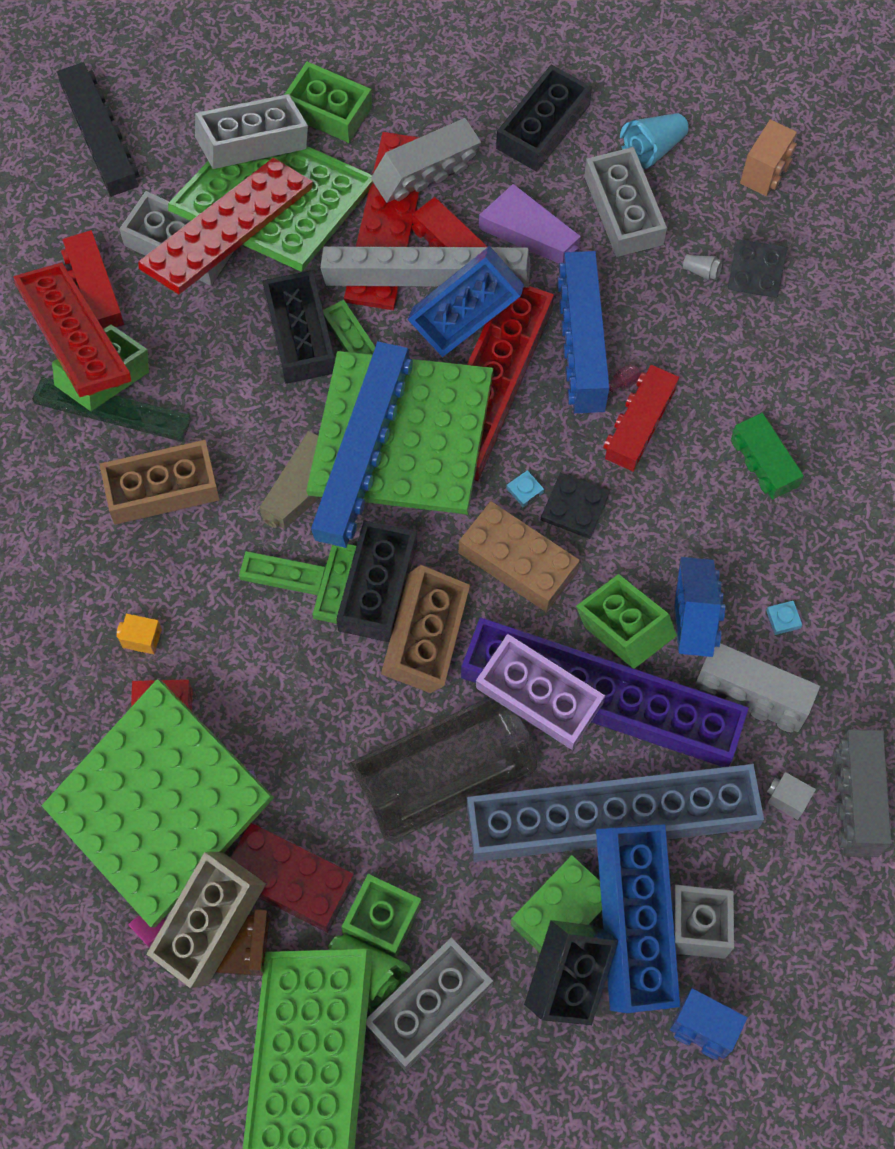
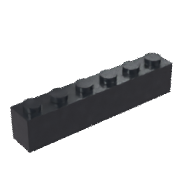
[56,62,140,197]

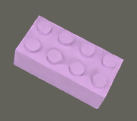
[476,634,605,750]

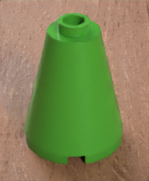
[328,934,411,1014]

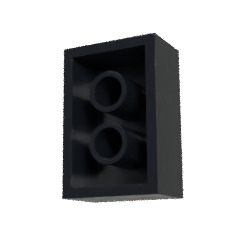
[524,920,618,1025]

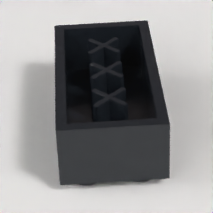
[262,270,335,384]

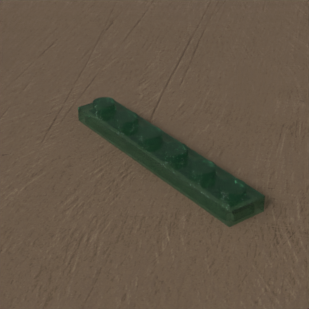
[32,377,191,442]

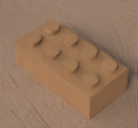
[99,440,220,525]
[458,501,580,613]
[381,565,470,693]

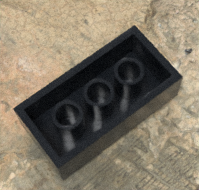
[496,64,592,172]
[336,520,417,642]

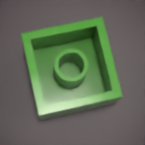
[342,874,421,958]

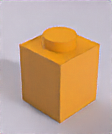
[117,613,162,654]

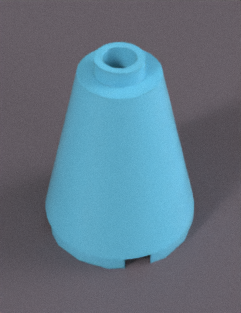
[620,113,688,169]

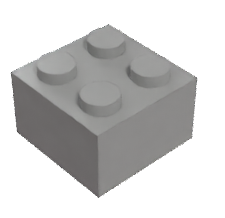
[671,885,734,959]

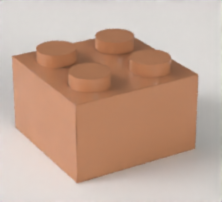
[740,120,797,196]

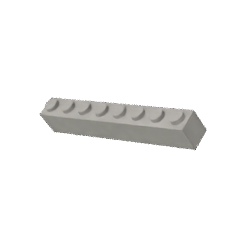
[320,247,531,287]

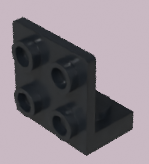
[727,239,788,298]

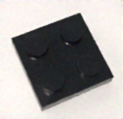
[540,472,610,539]

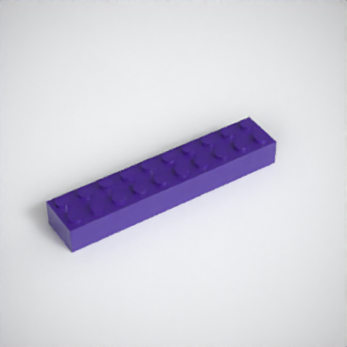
[461,617,749,767]

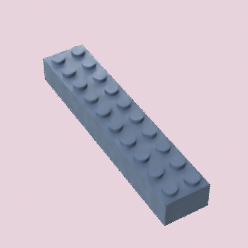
[467,764,764,862]

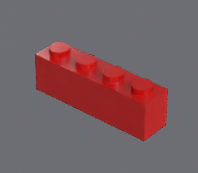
[412,197,487,247]
[61,230,124,329]
[603,365,679,472]

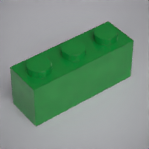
[731,413,804,500]

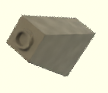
[260,431,321,529]

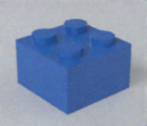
[670,988,748,1060]

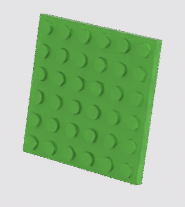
[168,146,373,272]
[306,351,493,515]
[41,679,274,928]

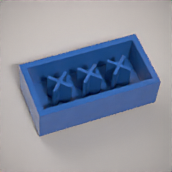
[408,246,524,357]
[674,557,725,657]

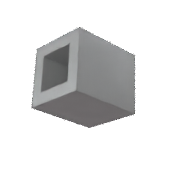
[767,772,816,820]

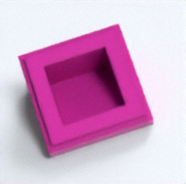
[128,915,165,948]

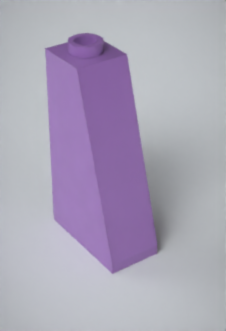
[479,184,581,263]

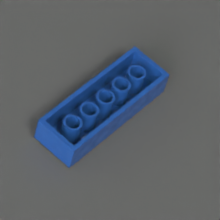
[557,251,609,413]
[596,824,680,1013]

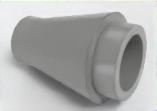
[683,254,722,281]

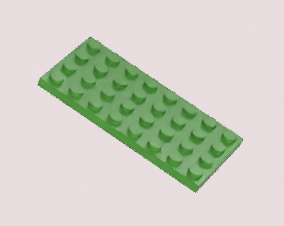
[243,949,373,1149]

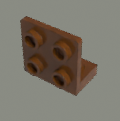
[215,910,270,976]

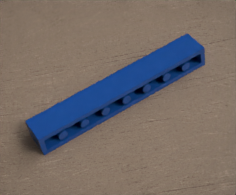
[311,341,413,548]

